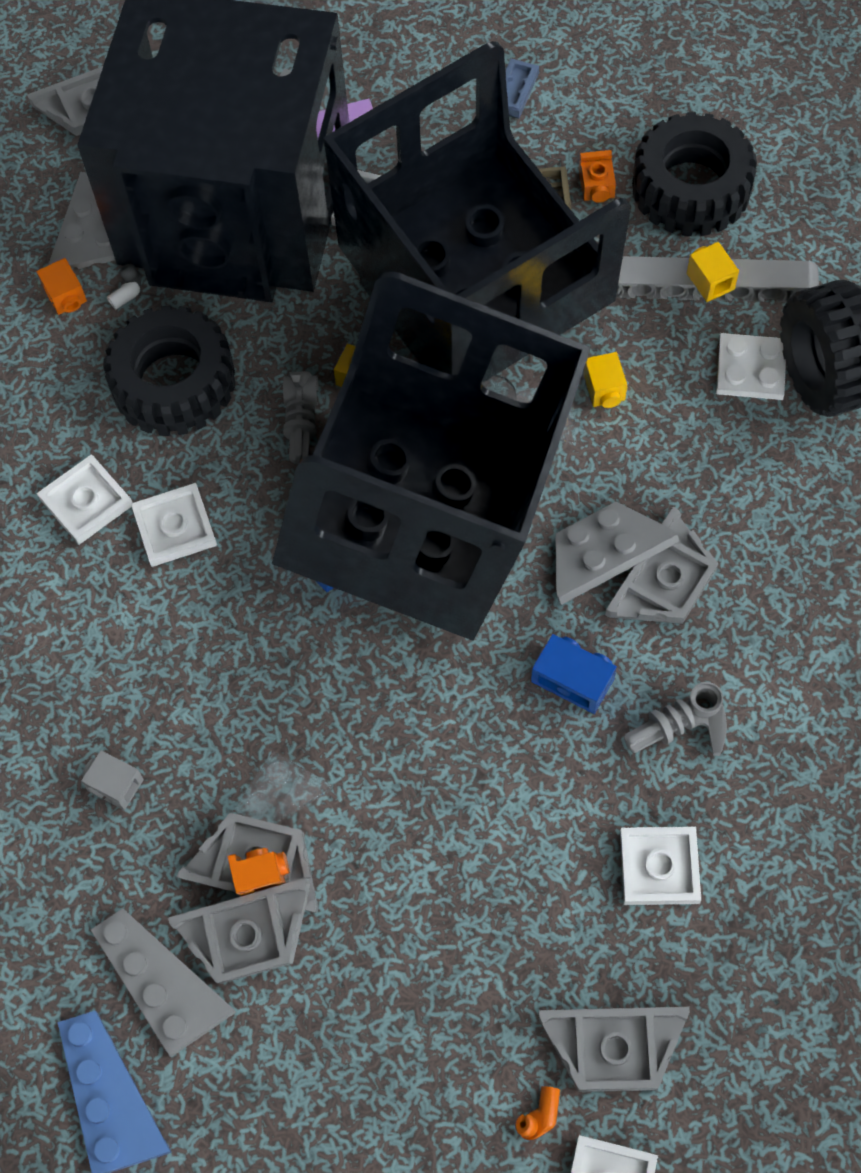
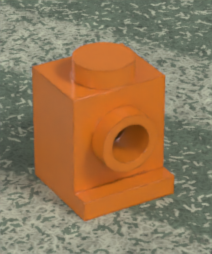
[579,150,616,203]
[227,848,290,896]

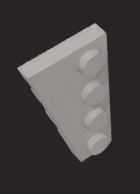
[91,908,236,1057]

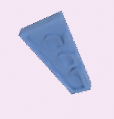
[58,1011,172,1173]

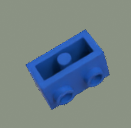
[531,634,617,715]

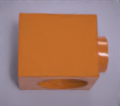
[36,258,87,315]

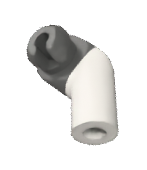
[107,264,142,310]

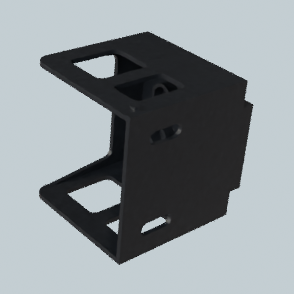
[77,0,349,303]
[323,41,631,383]
[272,271,591,641]

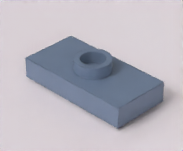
[505,58,539,118]

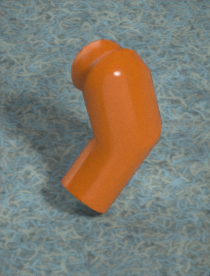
[515,1086,560,1140]

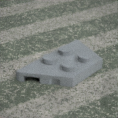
[27,66,103,136]
[48,172,115,269]
[556,502,679,605]
[605,507,718,624]
[177,813,318,913]
[168,878,310,984]
[538,1007,690,1092]

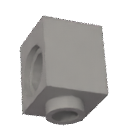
[81,750,144,811]

